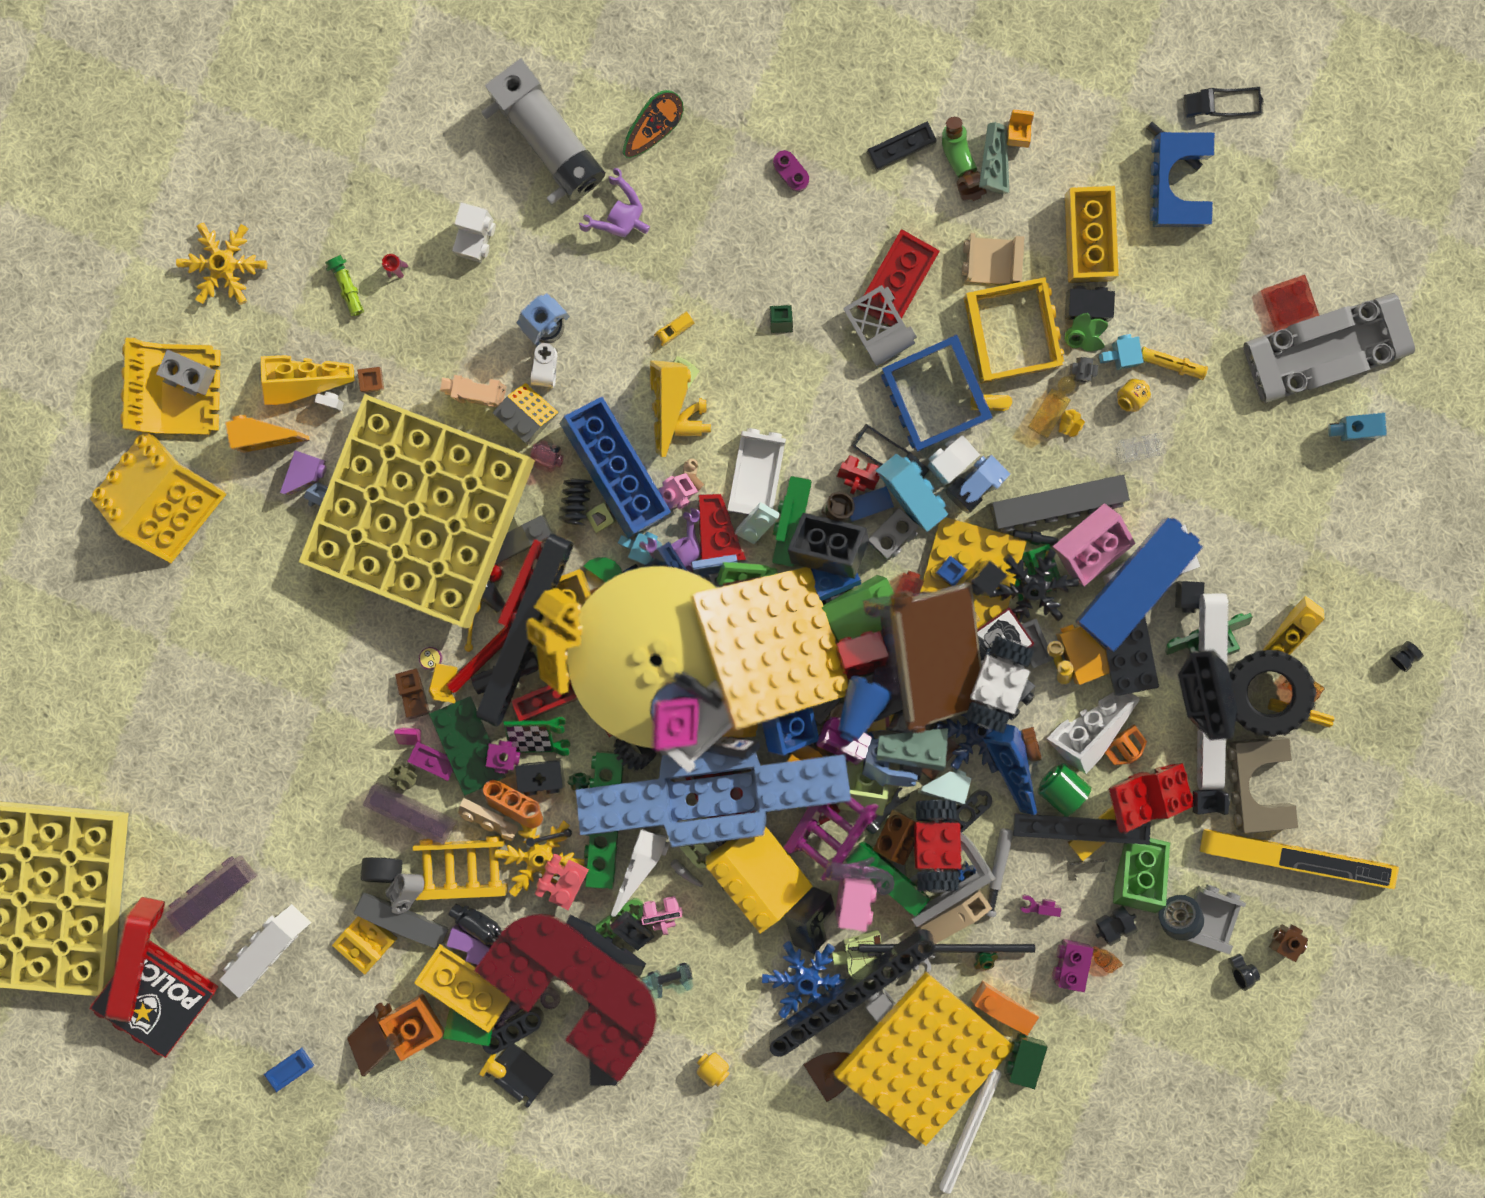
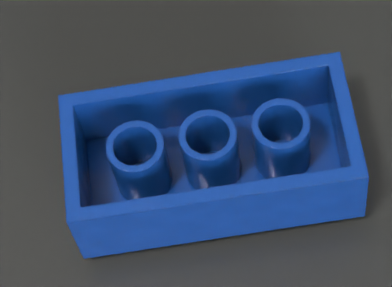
[762,707,819,755]

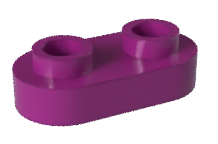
[773,150,809,192]

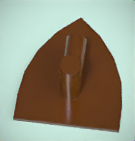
[803,1052,851,1102]

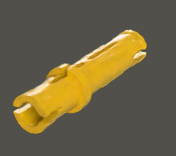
[1141,346,1208,380]

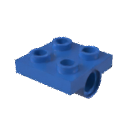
[811,569,862,601]

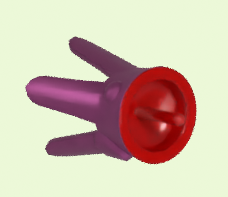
[382,254,408,278]

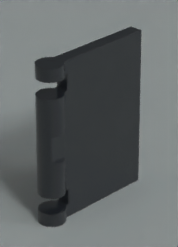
[486,1043,554,1108]

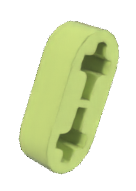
[680,844,711,869]

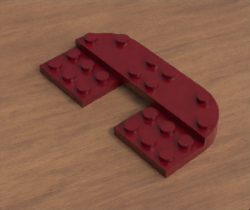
[474,914,657,1082]

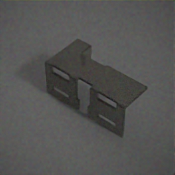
[1067,858,1108,881]

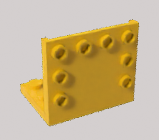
[90,432,227,563]

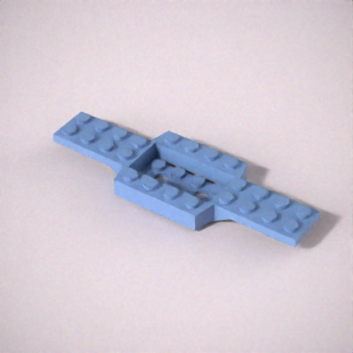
[576,751,851,847]

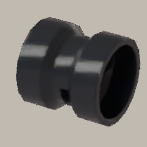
[1390,641,1424,672]

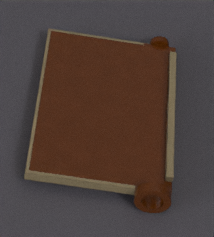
[889,582,986,733]

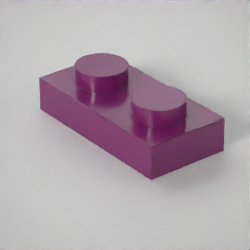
[407,741,453,781]

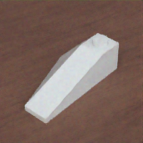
[1047,692,1140,774]
[611,828,670,916]

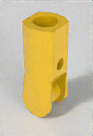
[654,311,695,346]
[970,395,1012,411]

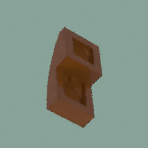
[395,668,430,720]

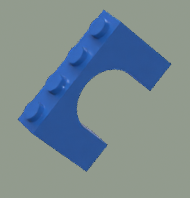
[1149,132,1215,227]

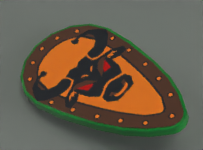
[622,90,684,158]

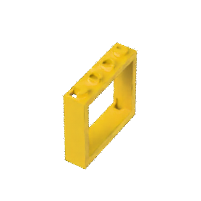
[963,277,1064,384]

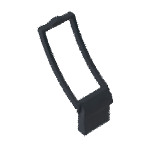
[1184,86,1264,118]
[851,424,929,478]

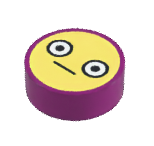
[419,647,443,669]

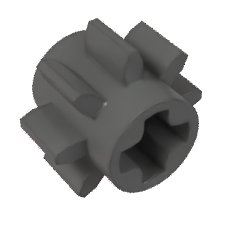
[1069,357,1098,382]

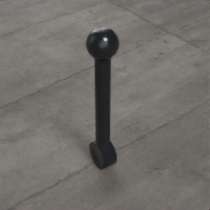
[526,828,572,847]

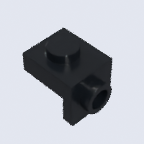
[1192,790,1230,815]

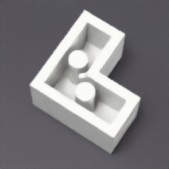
[452,202,496,263]
[927,435,980,486]

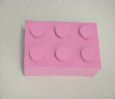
[1053,503,1136,586]
[835,870,876,931]

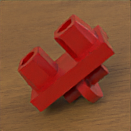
[836,455,880,495]

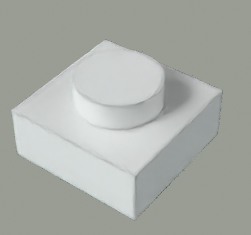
[315,392,344,411]

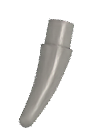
[670,859,703,887]

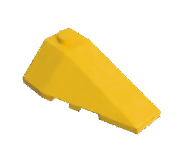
[260,355,355,405]

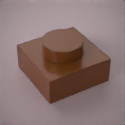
[358,367,384,393]

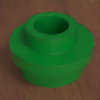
[325,255,347,274]

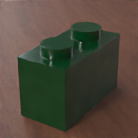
[1004,1033,1048,1090]

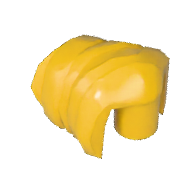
[1058,409,1085,437]

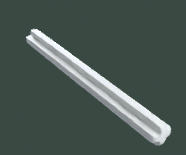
[939,1069,1002,1194]

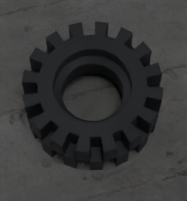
[613,738,657,770]

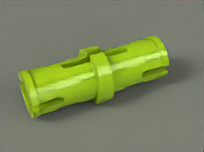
[334,269,364,316]

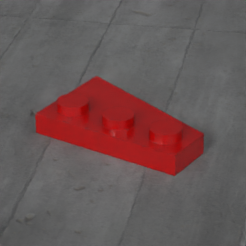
[698,494,746,560]

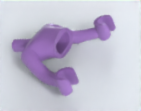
[579,168,650,237]
[639,508,701,574]

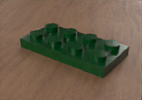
[429,696,506,796]

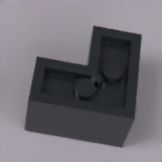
[784,886,835,955]

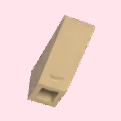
[919,890,992,944]

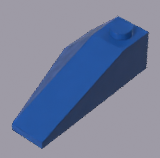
[983,724,1037,815]

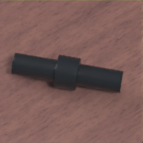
[1012,530,1058,546]

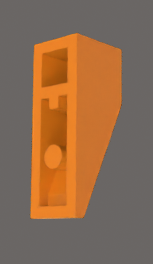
[971,981,1039,1036]

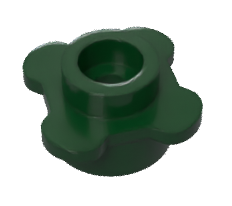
[567,772,591,791]
[974,953,998,970]

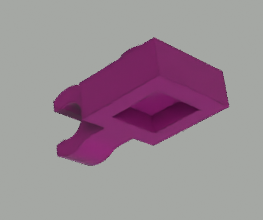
[1020,894,1062,917]

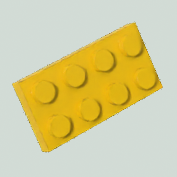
[414,944,511,1033]

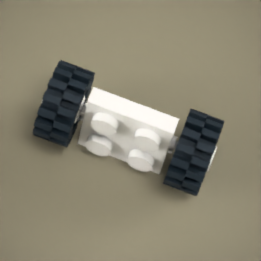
[965,636,1034,733]

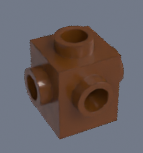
[1269,924,1309,962]

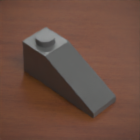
[495,515,553,565]

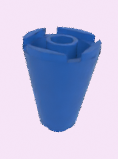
[838,676,892,742]

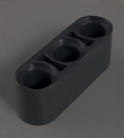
[482,1006,544,1054]

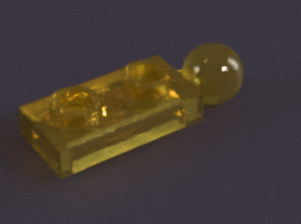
[1028,376,1076,439]

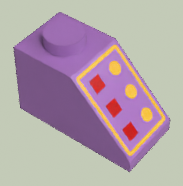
[280,450,327,496]

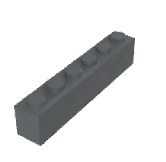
[989,474,1130,533]

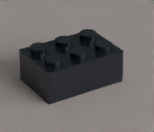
[788,513,869,579]

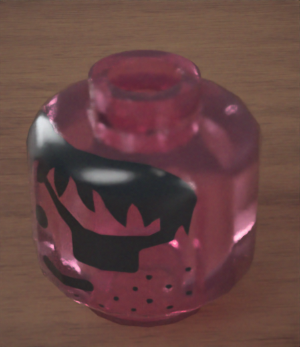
[530,440,564,473]

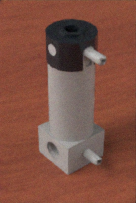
[481,58,606,204]

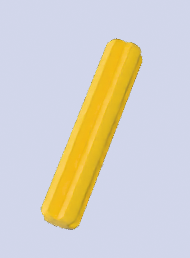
[1268,698,1335,728]

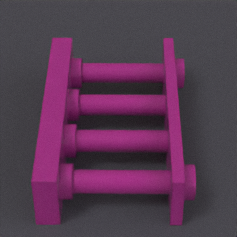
[784,797,879,881]

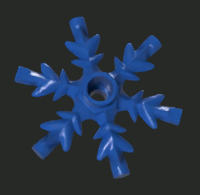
[762,941,846,1019]

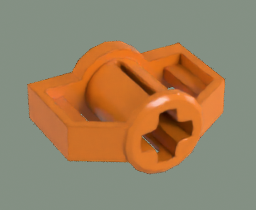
[1105,724,1147,765]

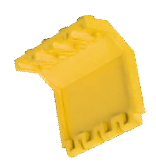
[120,338,221,435]

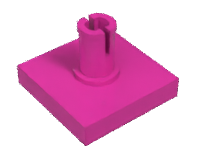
[652,697,699,750]

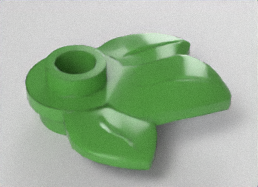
[1065,313,1108,351]

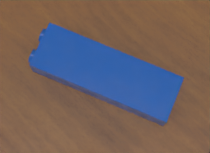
[1075,517,1203,651]

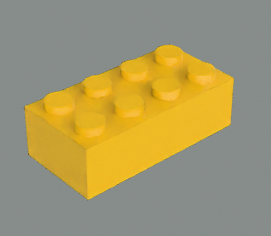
[1065,186,1119,283]

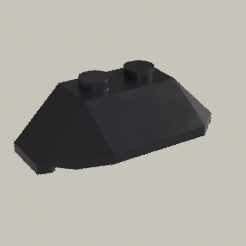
[1178,649,1237,740]

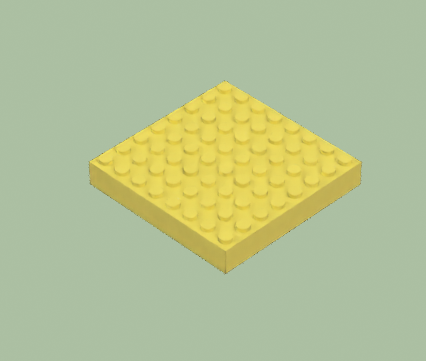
[299,394,535,628]
[0,801,128,996]

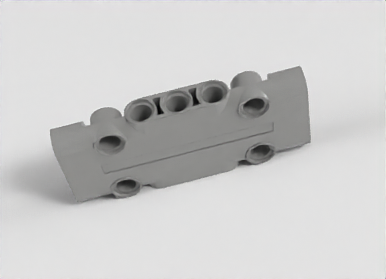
[1243,293,1415,403]

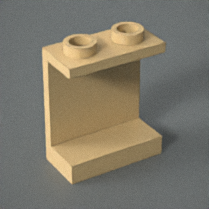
[962,233,1025,285]

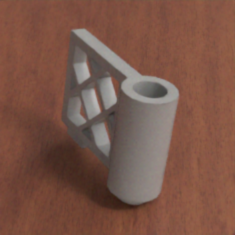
[843,285,917,367]

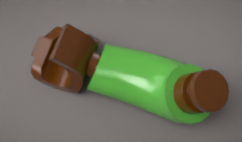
[942,116,987,201]

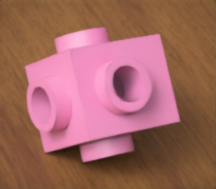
[658,473,698,509]

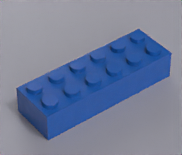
[559,396,671,539]

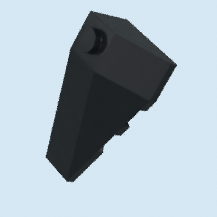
[566,915,646,978]

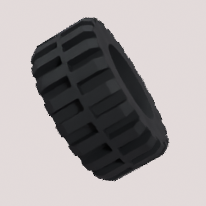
[1229,650,1316,737]

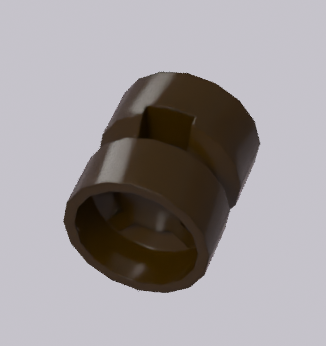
[819,492,855,523]

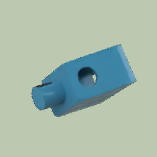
[1328,413,1387,441]

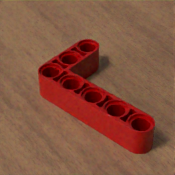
[106,897,165,1023]

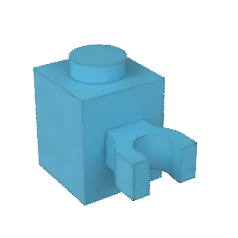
[1098,334,1144,370]
[618,531,662,565]

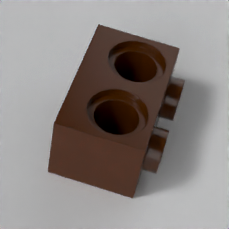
[873,809,917,865]

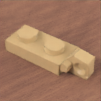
[458,798,518,841]

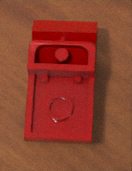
[1108,763,1194,832]

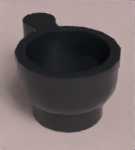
[1229,954,1260,991]

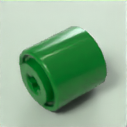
[1037,763,1092,817]

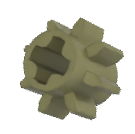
[388,762,417,791]

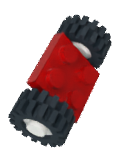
[914,800,962,892]

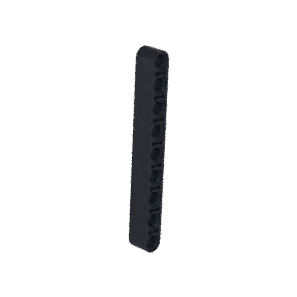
[476,533,573,727]
[769,929,935,1057]

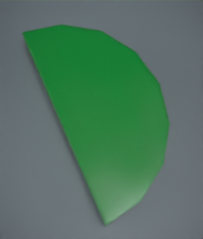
[584,557,622,582]

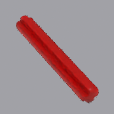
[446,626,511,693]

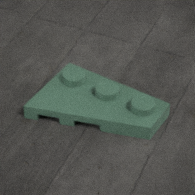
[979,122,1009,194]
[876,728,948,771]

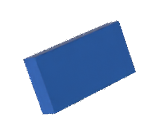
[850,486,894,522]
[264,1047,314,1092]

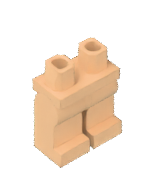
[440,375,506,407]

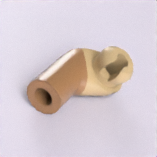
[683,458,704,491]

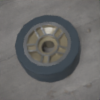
[1158,895,1204,941]

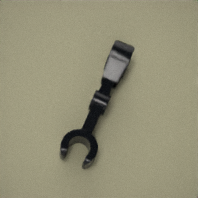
[866,787,910,834]

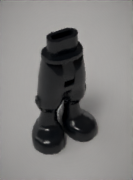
[448,903,502,946]

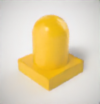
[479,1054,506,1079]

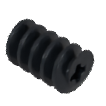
[559,478,592,526]

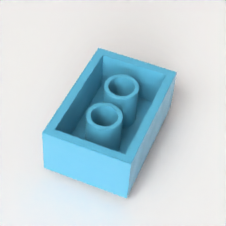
[875,454,948,531]

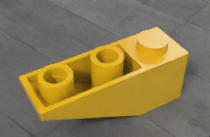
[1263,596,1325,655]

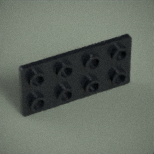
[1105,616,1159,696]

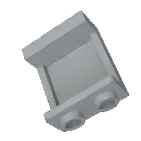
[1187,884,1246,954]

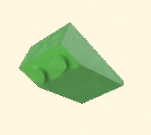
[822,575,894,643]
[1113,838,1170,913]

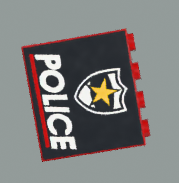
[89,941,219,1058]

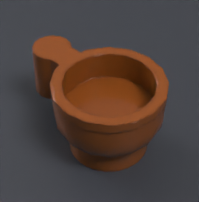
[1022,727,1042,762]

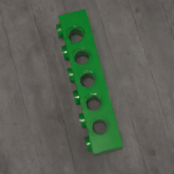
[584,751,624,889]

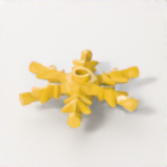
[176,223,267,305]
[495,820,584,897]

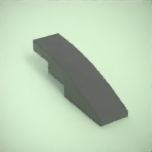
[353,892,449,949]

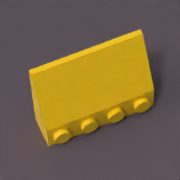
[706,825,813,934]

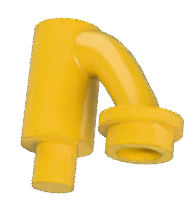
[675,398,711,436]
[1047,641,1073,684]

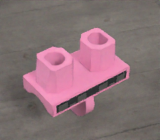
[641,896,683,935]

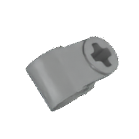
[385,874,424,914]

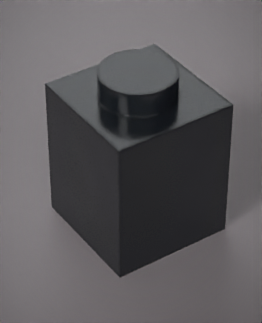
[1175,581,1205,613]

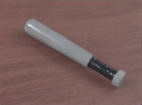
[985,828,1013,917]

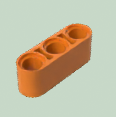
[483,780,543,828]

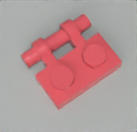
[535,854,589,911]

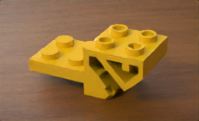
[526,588,582,694]

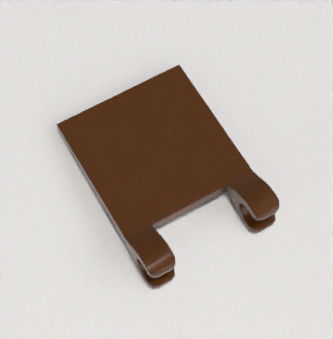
[347,1003,404,1076]

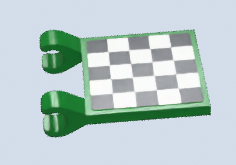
[503,717,571,756]

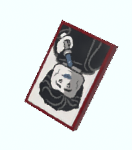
[977,607,1035,666]

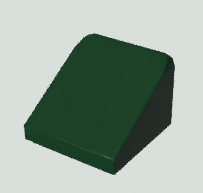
[770,305,793,333]

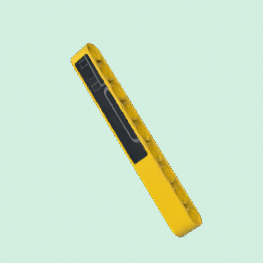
[1199,829,1399,889]

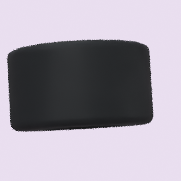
[361,857,403,883]

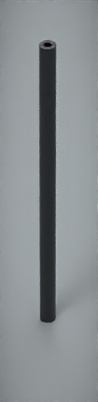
[858,944,1036,953]

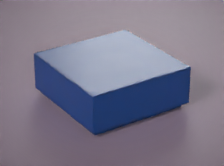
[936,556,968,587]

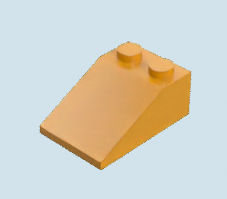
[225,415,310,453]

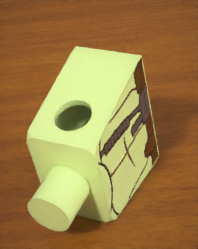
[832,930,884,976]

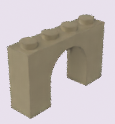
[1227,737,1298,833]

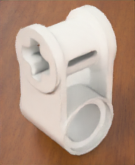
[531,343,557,388]

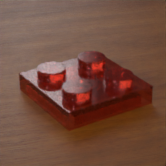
[1261,274,1319,332]

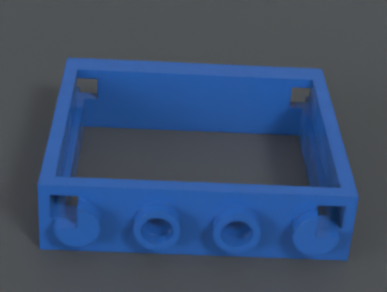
[881,335,993,451]

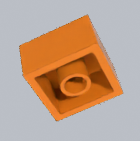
[379,993,445,1061]

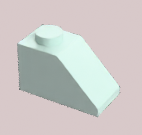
[918,769,972,805]

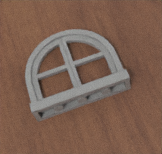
[893,833,996,927]

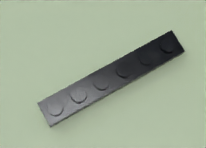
[1013,813,1151,845]

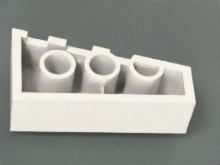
[220,905,311,998]

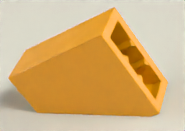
[1056,624,1110,685]

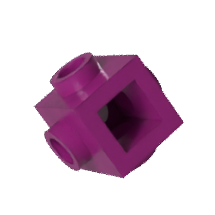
[486,740,520,774]

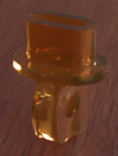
[1092,946,1123,973]

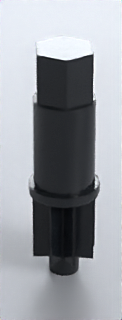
[673,671,724,710]

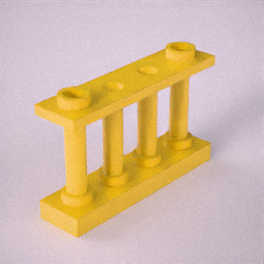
[413,836,508,900]

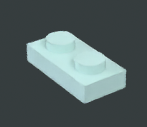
[735,502,779,544]

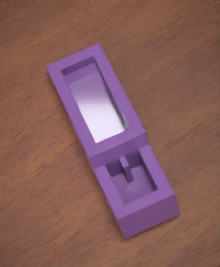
[447,925,492,965]

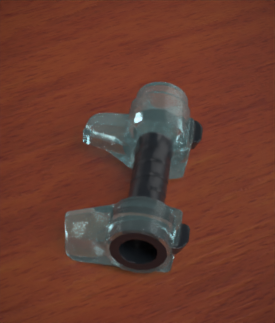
[642,962,693,998]

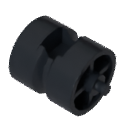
[1095,905,1138,946]

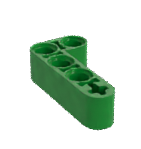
[845,842,931,917]

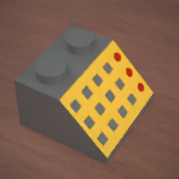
[492,383,558,445]

